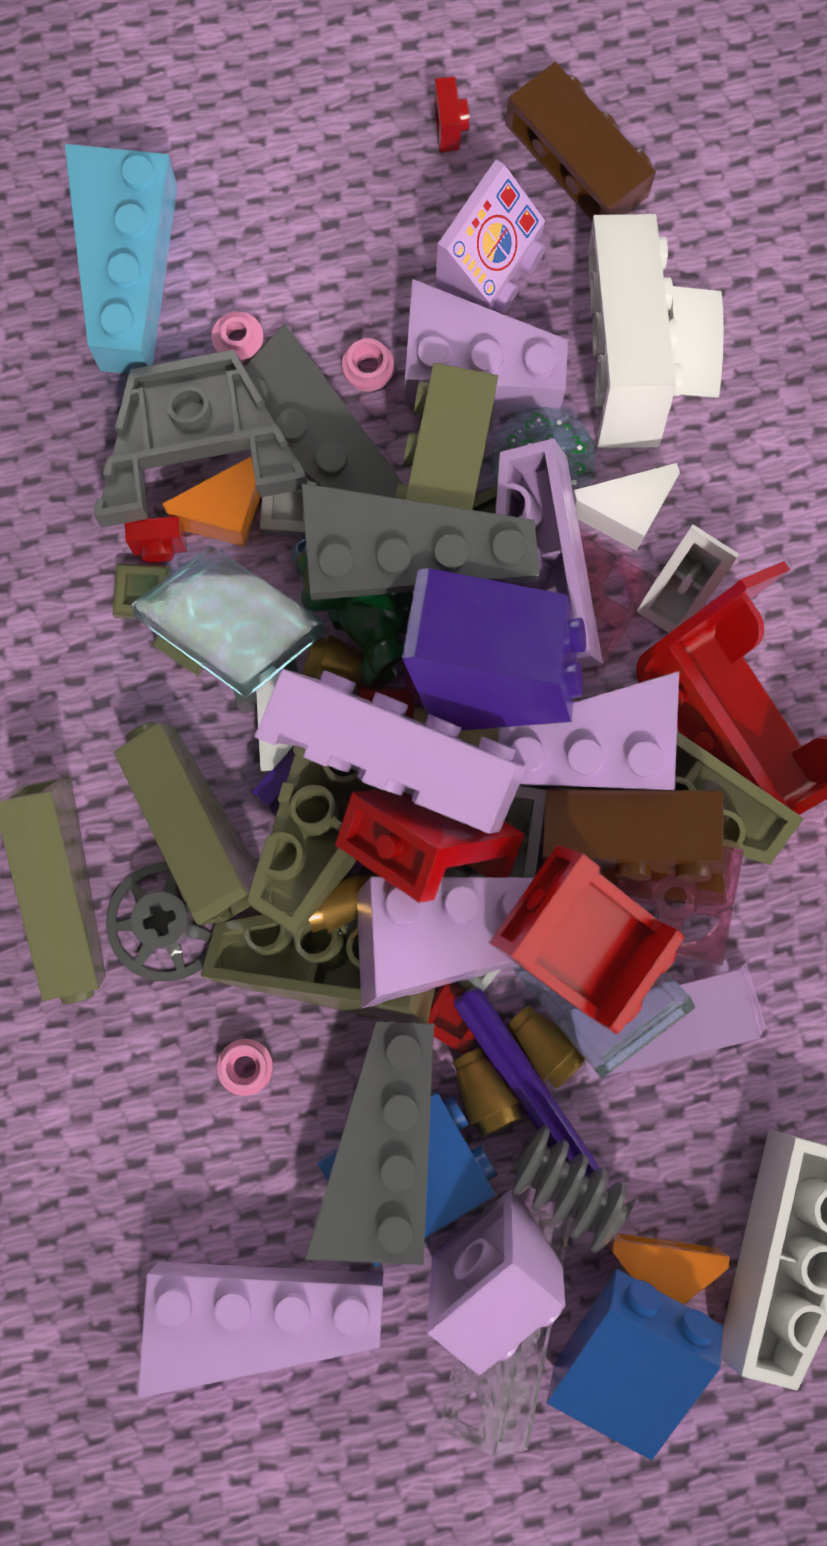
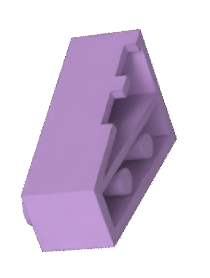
[405,279,568,414]

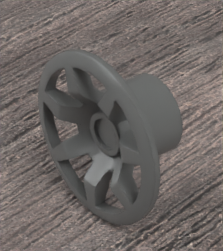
[106,862,222,982]

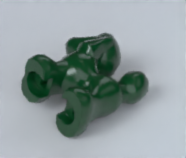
[295,550,414,689]

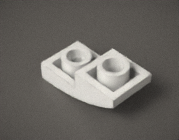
[668,286,723,398]

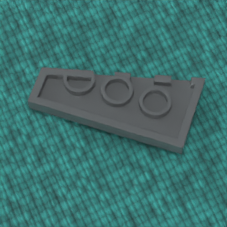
[244,324,404,498]
[302,483,540,600]
[305,1021,434,1265]

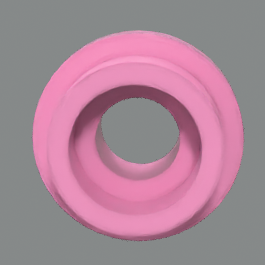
[211,312,264,363]
[342,338,394,391]
[217,1039,273,1096]

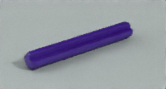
[453,986,599,1176]

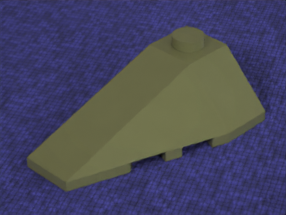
[559,689,804,865]
[247,746,379,935]
[201,915,435,1023]

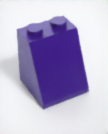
[402,568,586,731]

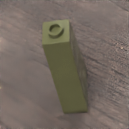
[113,721,257,925]
[0,776,106,1004]

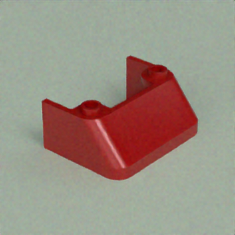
[636,561,827,815]

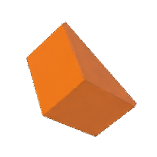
[162,456,261,547]
[607,1233,730,1305]

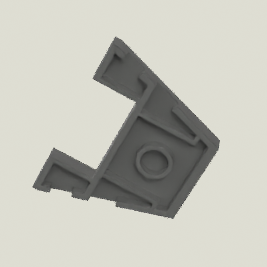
[94,350,307,528]

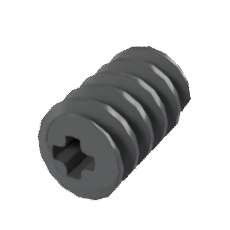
[507,1125,637,1254]

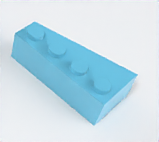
[65,144,178,374]

